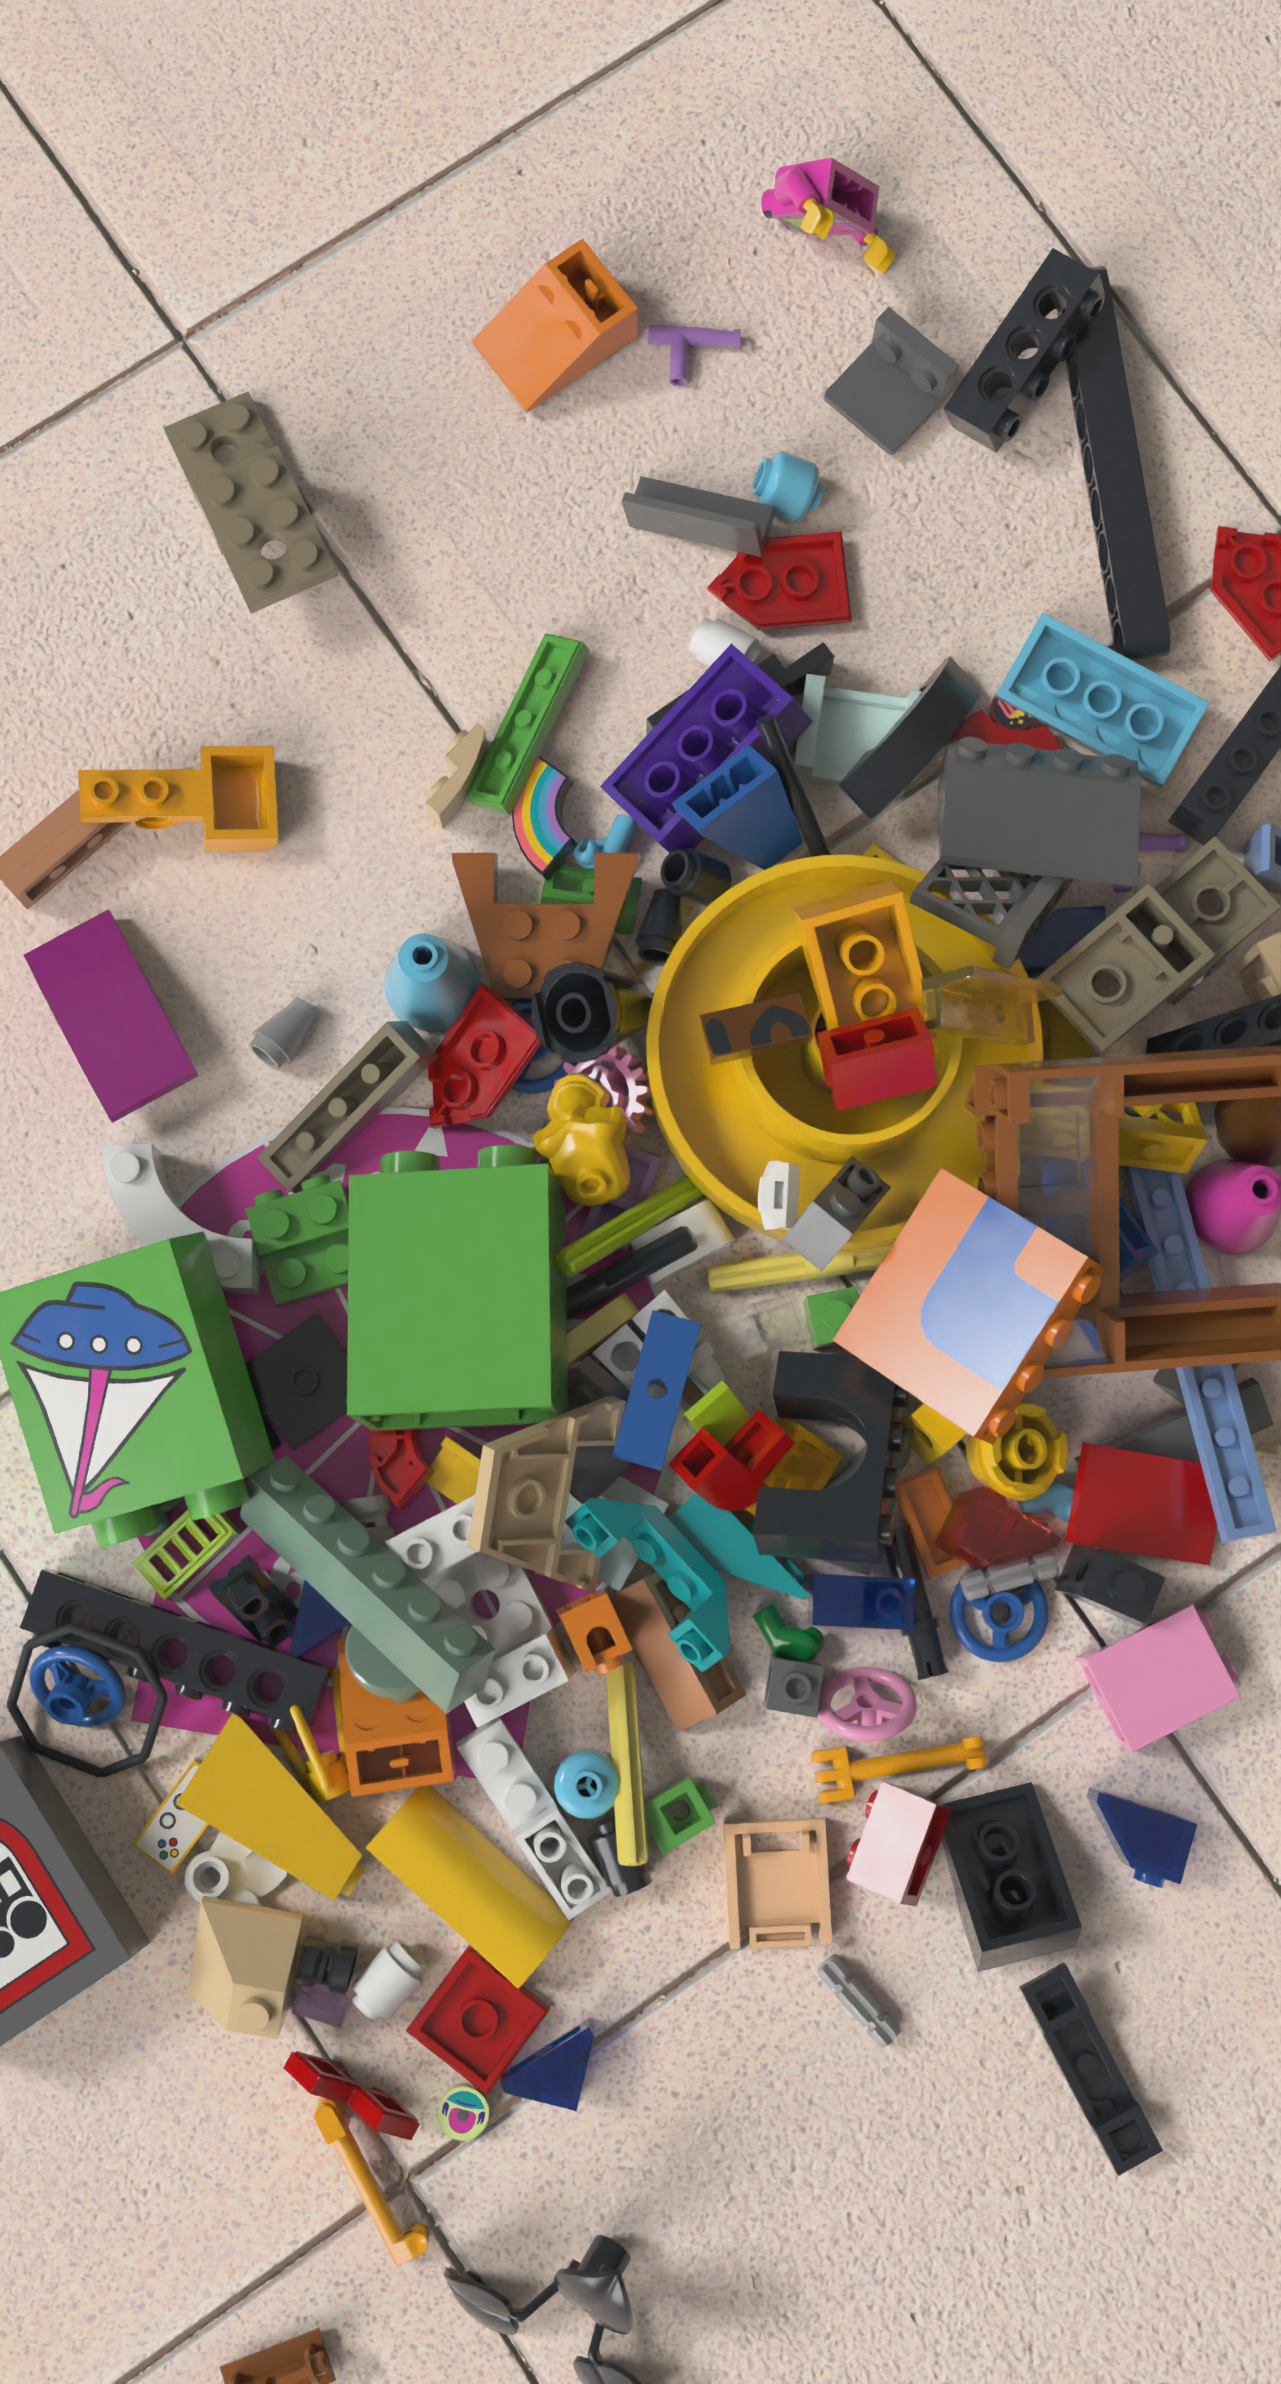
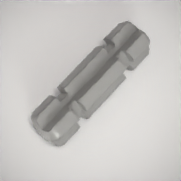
[960,1550,1059,1601]
[817,1954,901,2048]

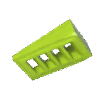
[132,1510,242,1600]

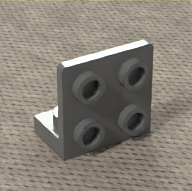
[824,307,960,455]
[526,1356,632,1505]

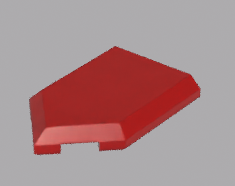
[1210,526,1281,662]
[707,531,852,631]
[428,983,542,1129]

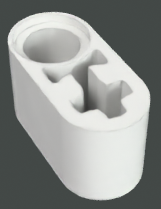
[630,1199,735,1286]

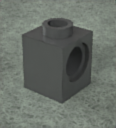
[763,1655,825,1718]

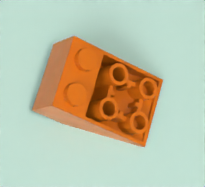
[472,238,638,413]
[337,1638,458,1797]

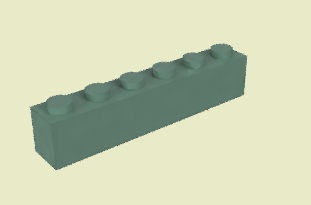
[239,1455,496,1714]

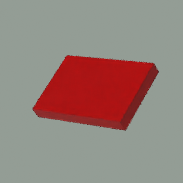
[1065,1442,1217,1566]

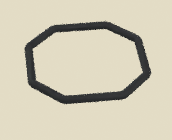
[7,1624,168,1777]

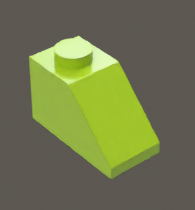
[682,1380,751,1445]

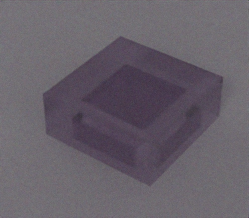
[292,1986,353,2028]

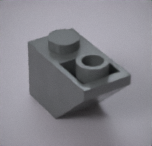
[782,1156,891,1272]

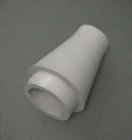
[248,997,318,1070]

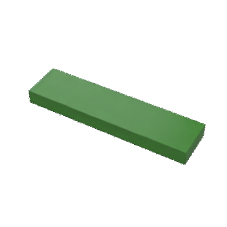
[466,633,590,815]

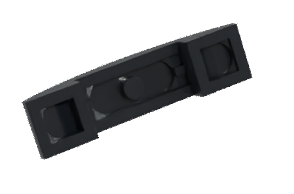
[838,656,981,819]
[1019,1962,1163,2176]

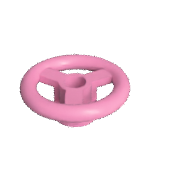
[818,1667,917,1743]

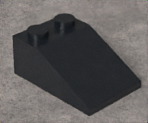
[942,1782,1082,1972]

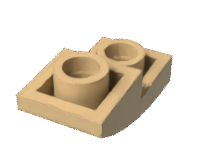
[425,723,488,829]

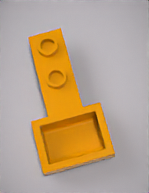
[78,746,278,852]

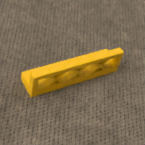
[1017,1079,1208,1174]

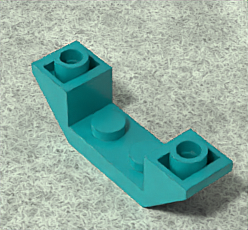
[565,1498,730,1672]

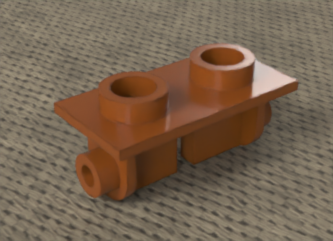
[219,2328,336,2384]

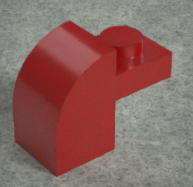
[668,1409,795,1511]

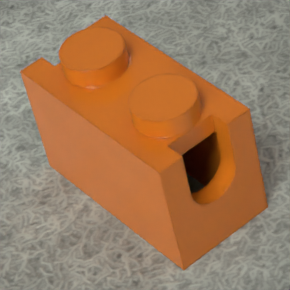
[556,1588,633,1675]

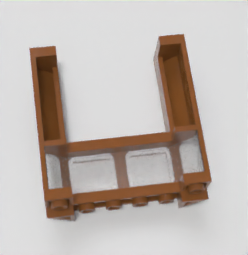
[964,1045,1281,1378]

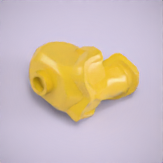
[532,1073,630,1206]

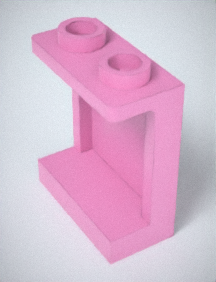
[1076,1604,1240,1752]

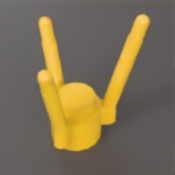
[269,1668,350,1803]

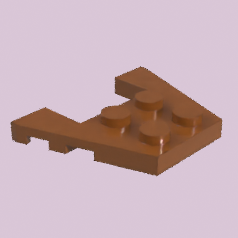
[452,853,641,999]

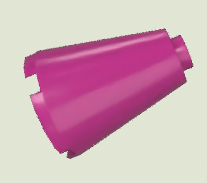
[1185,1159,1281,1255]

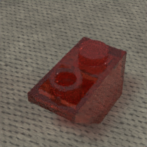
[934,1486,1062,1570]

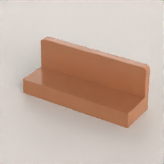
[0,790,130,910]
[609,1571,747,1731]

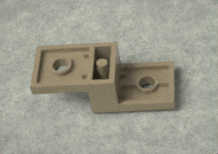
[163,391,338,614]
[1035,836,1281,1056]

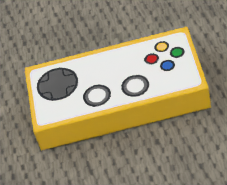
[132,1759,210,1875]

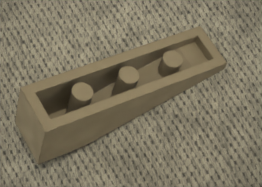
[257,1021,439,1193]

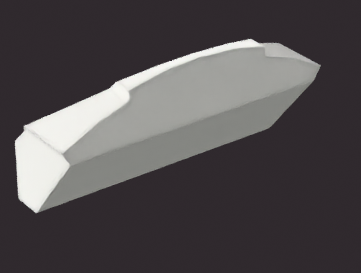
[758,1160,800,1230]

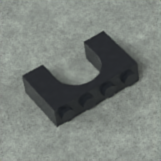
[752,1351,909,1564]

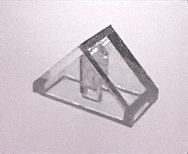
[703,1292,811,1370]

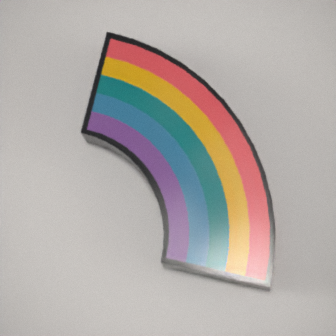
[512,756,578,881]

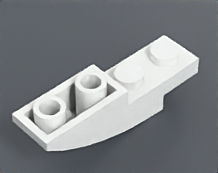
[456,1716,612,1920]

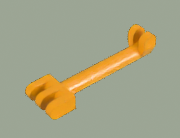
[811,1734,989,1804]
[314,2097,429,2265]

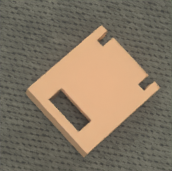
[723,1817,832,1949]

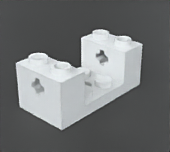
[385,1495,577,1728]

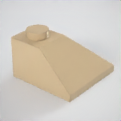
[188,1896,304,2040]

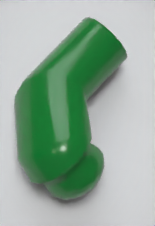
[752,1604,825,1661]

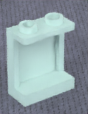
[793,674,920,795]

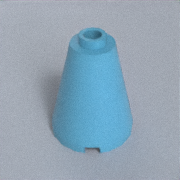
[384,933,480,1033]

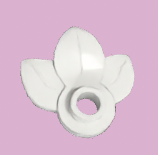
[185,1832,288,1906]

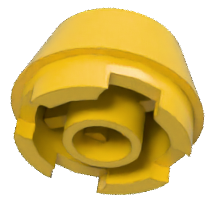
[966,1401,1068,1501]

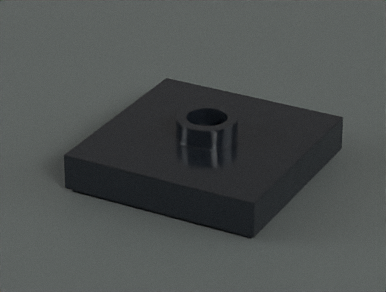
[245,1312,348,1451]

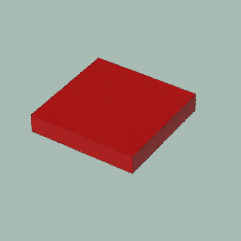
[406,1944,550,2096]

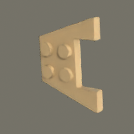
[468,1396,626,1592]

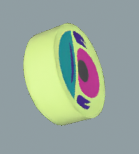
[437,2083,490,2141]

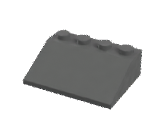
[938,737,1141,886]

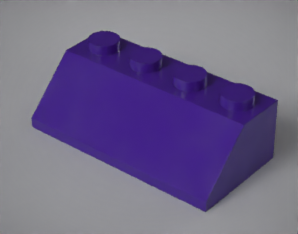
[600,643,813,853]

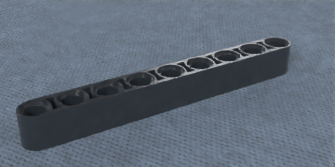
[1056,266,1171,661]

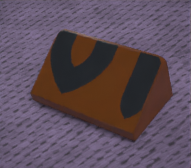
[700,993,813,1065]

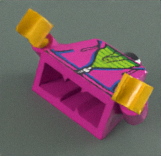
[761,158,895,274]

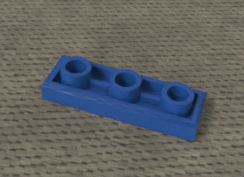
[612,1310,701,1471]

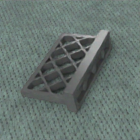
[909,860,1075,970]

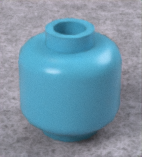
[752,451,825,522]
[554,1749,620,1819]

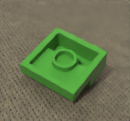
[245,1175,349,1307]

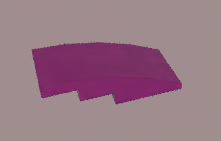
[24,909,199,1123]

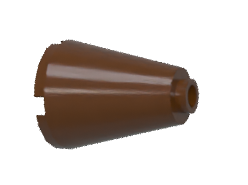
[1213,1097,1281,1167]

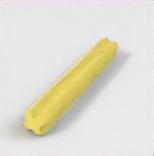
[606,1661,648,1866]

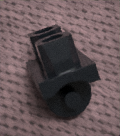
[207,1554,300,1647]

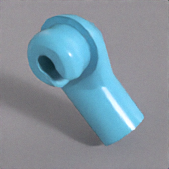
[573,814,638,871]
[1017,1482,1074,1523]

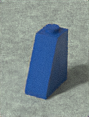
[672,745,803,870]

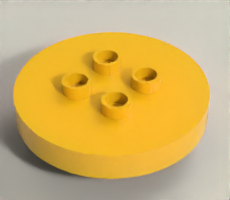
[646,854,1043,1251]

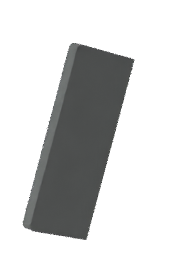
[621,476,775,557]

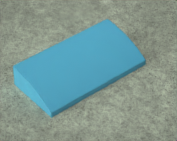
[995,612,1210,787]

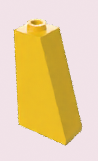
[176,1713,365,1902]

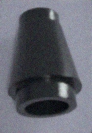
[635,889,682,964]

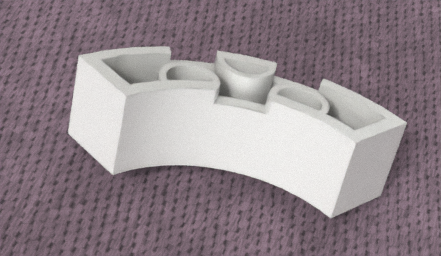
[102,1143,261,1295]

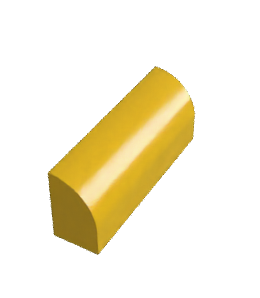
[365,1785,575,1989]

